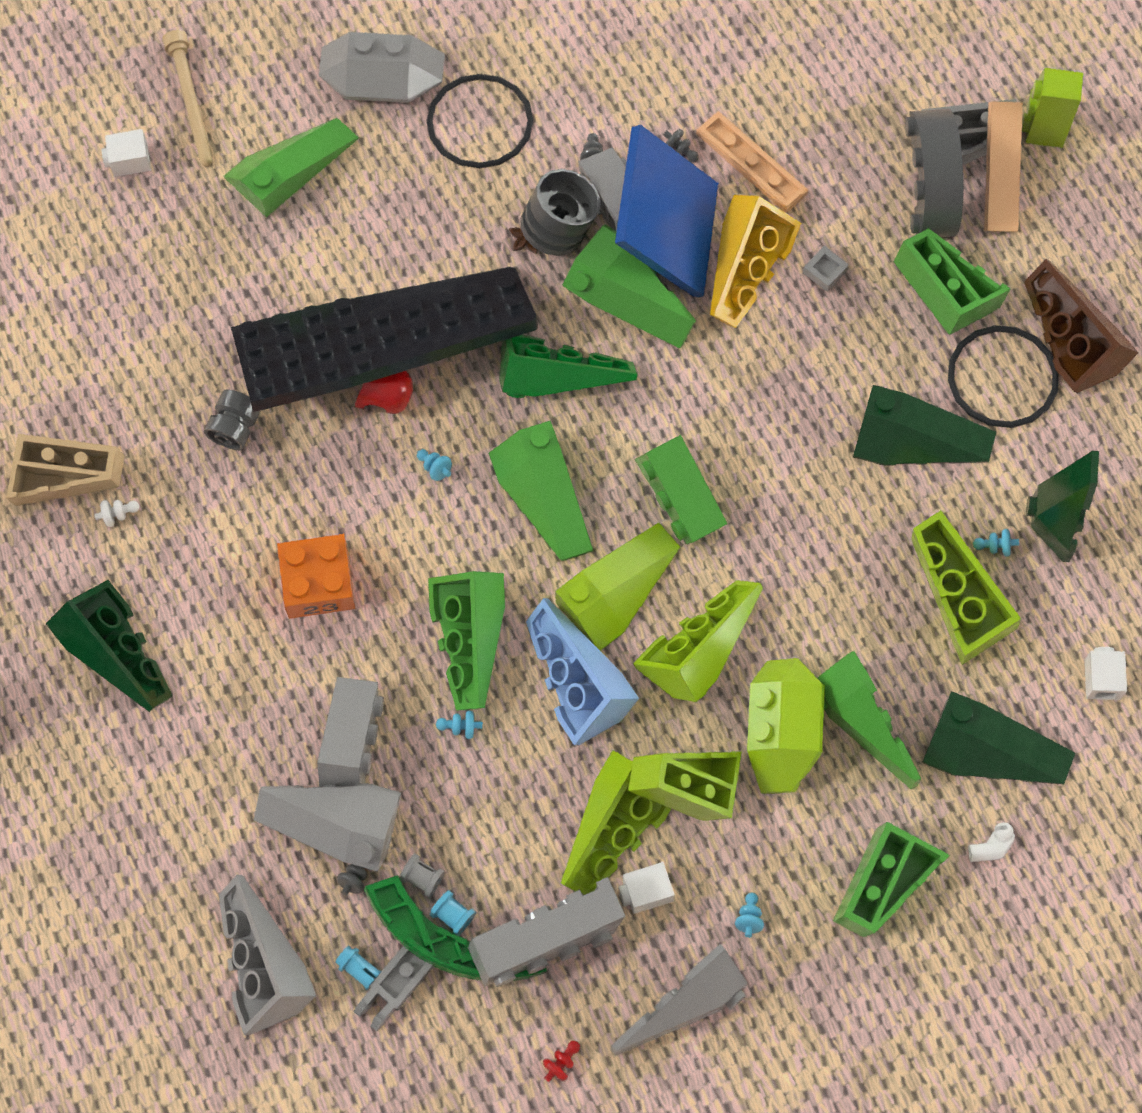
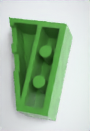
[894,228,1011,335]

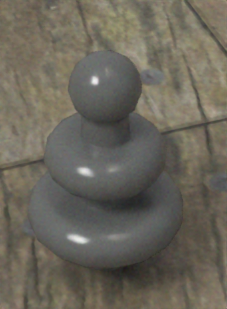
[663,129,699,162]
[580,133,603,160]
[337,864,367,896]

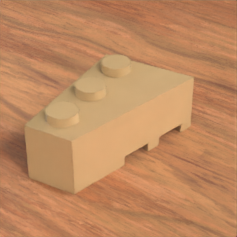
[6,434,125,506]

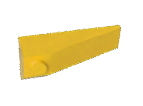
[710,195,801,328]

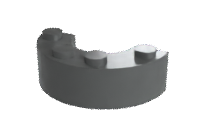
[905,109,964,238]

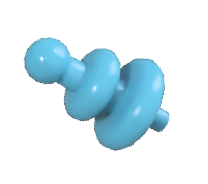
[417,449,452,481]
[973,529,1019,557]
[436,710,482,739]
[734,892,764,938]

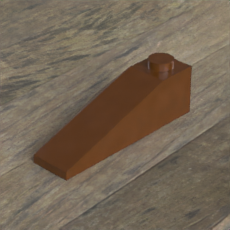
[1024,259,1139,393]

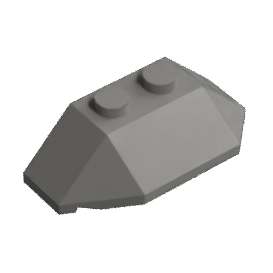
[319,32,445,103]

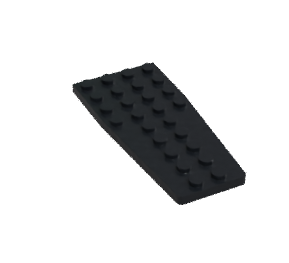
[231,267,538,412]

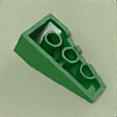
[499,335,638,398]

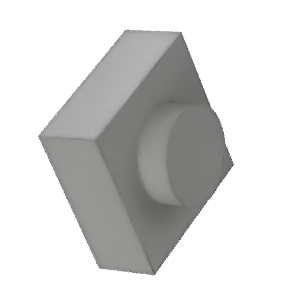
[803,246,849,292]

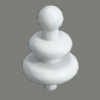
[94,500,140,527]

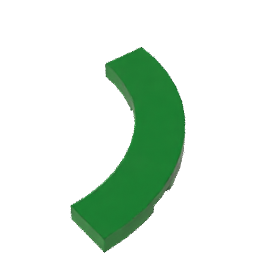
[364,875,547,981]

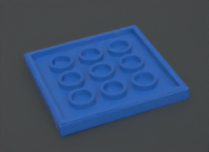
[615,124,719,297]

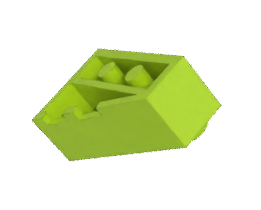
[1022,68,1083,148]
[628,751,742,821]

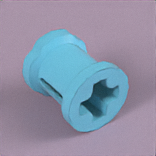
[429,890,477,936]

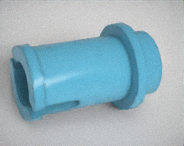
[335,946,381,990]

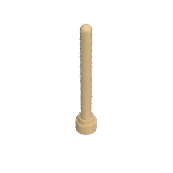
[162,30,213,167]

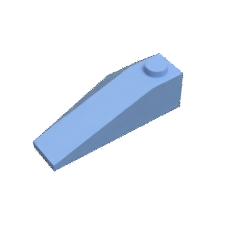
[526,598,639,745]

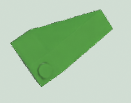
[224,118,359,217]
[562,224,696,348]
[428,571,505,711]
[817,651,921,790]

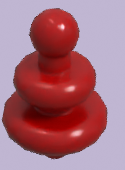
[542,1040,580,1083]

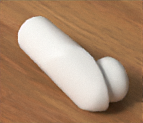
[968,823,1015,862]

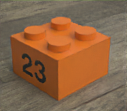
[277,534,356,619]

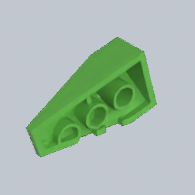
[489,420,593,561]

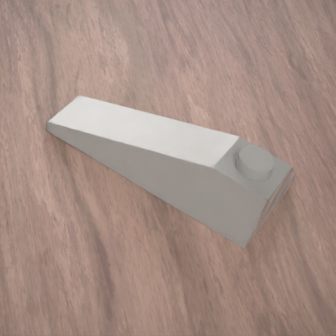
[254,783,401,872]
[219,875,316,1035]
[611,944,748,1056]

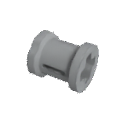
[399,853,445,898]

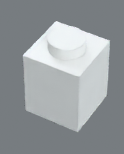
[101,129,152,177]
[1084,647,1127,700]
[618,862,675,914]

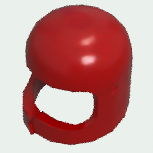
[355,371,413,414]

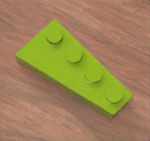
[911,510,1021,665]

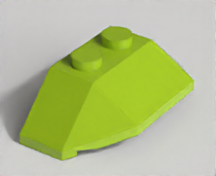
[747,658,825,794]

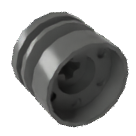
[520,169,601,256]

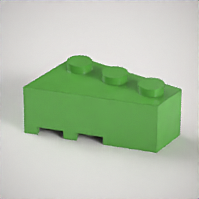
[634,435,728,544]
[833,822,950,938]

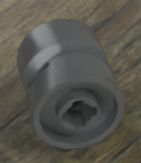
[204,389,261,451]

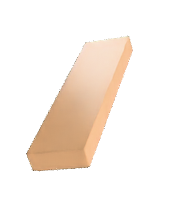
[984,101,1023,232]
[696,111,809,213]

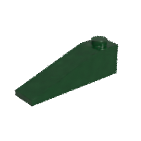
[853,385,996,466]
[1026,451,1099,562]
[45,580,173,712]
[922,691,1076,785]

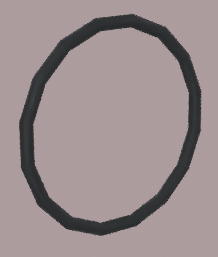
[426,73,534,169]
[948,325,1059,428]

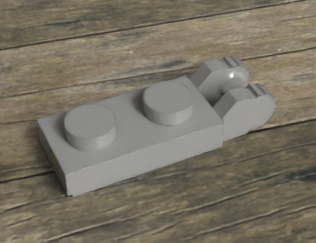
[354,946,434,1031]

